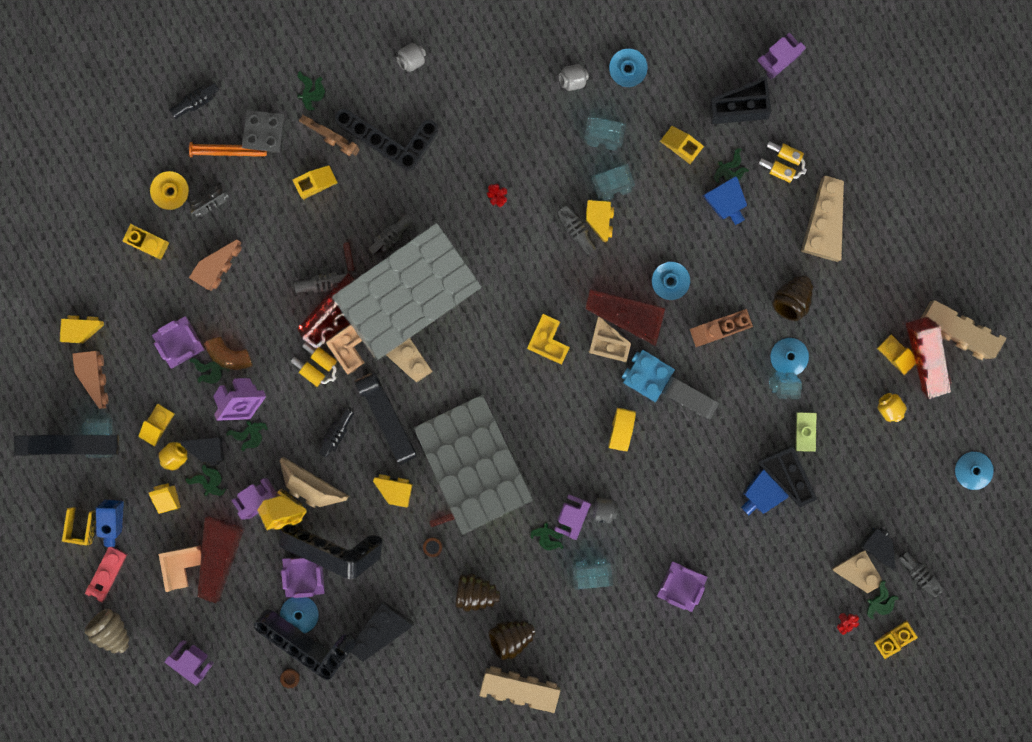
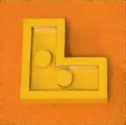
[527,314,570,365]

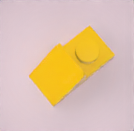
[877,335,918,375]
[138,404,175,446]

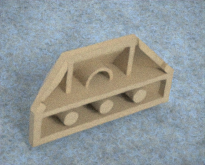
[280,457,349,508]

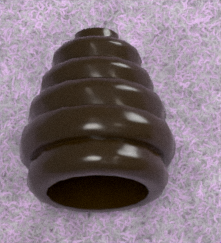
[772,276,813,321]
[455,573,500,612]
[488,621,535,660]

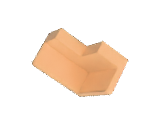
[326,325,365,374]
[159,545,204,592]

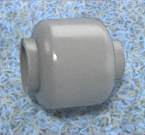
[396,43,426,72]
[559,64,589,91]

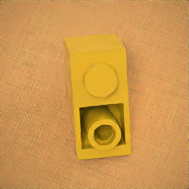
[660,126,704,164]
[293,166,338,200]
[586,200,614,242]
[122,224,169,259]
[60,315,104,343]
[373,474,413,507]
[149,483,181,514]
[258,496,307,530]

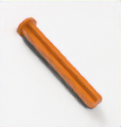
[189,142,267,157]

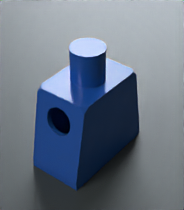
[702,177,747,225]
[741,469,789,516]
[96,500,124,547]

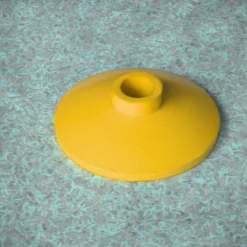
[150,171,189,210]

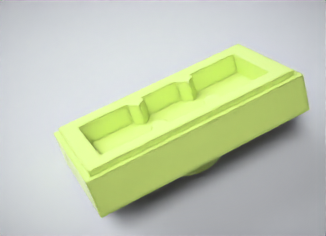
[795,413,816,452]

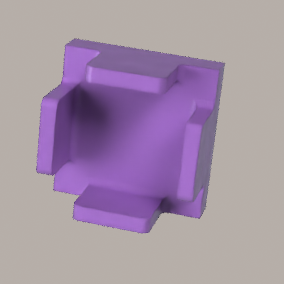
[758,33,806,79]
[152,316,205,369]
[214,378,266,421]
[232,478,282,520]
[554,494,590,540]
[281,557,325,598]
[657,561,708,612]
[165,640,214,686]

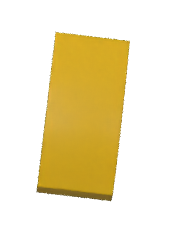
[608,408,636,452]
[874,620,918,659]

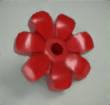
[486,184,508,207]
[837,613,859,635]

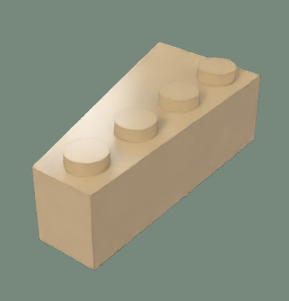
[801,176,844,262]
[919,300,1006,360]
[386,338,433,382]
[479,666,560,713]

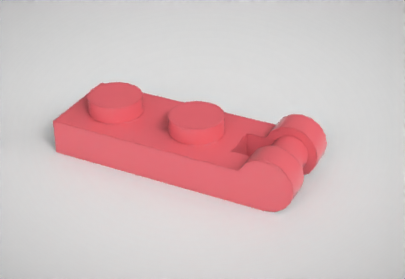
[85,547,128,603]

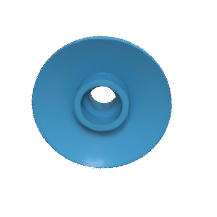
[609,49,648,87]
[652,262,690,300]
[771,338,809,376]
[955,452,993,490]
[280,597,319,633]

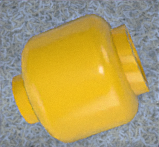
[878,393,907,422]
[159,442,187,471]

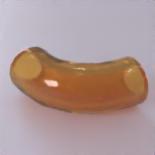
[204,337,253,370]

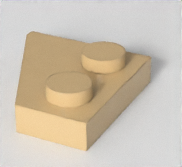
[589,317,631,362]
[832,550,882,593]

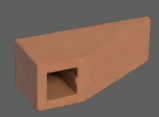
[189,240,242,291]
[690,309,753,347]
[73,351,108,409]

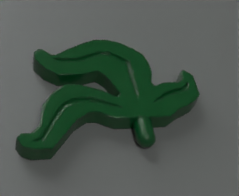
[297,71,325,111]
[714,148,749,183]
[189,356,230,384]
[226,420,268,452]
[185,465,226,496]
[531,522,571,550]
[867,580,899,619]

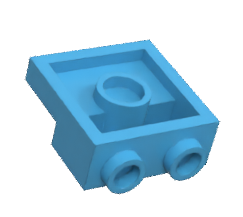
[621,350,675,402]

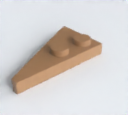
[299,115,360,156]

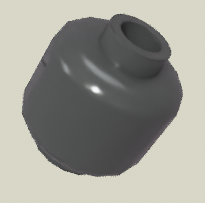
[589,498,618,524]

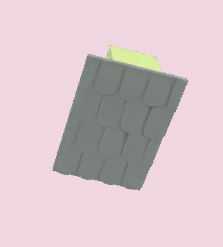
[332,223,481,361]
[414,394,533,535]

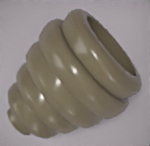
[84,608,130,653]

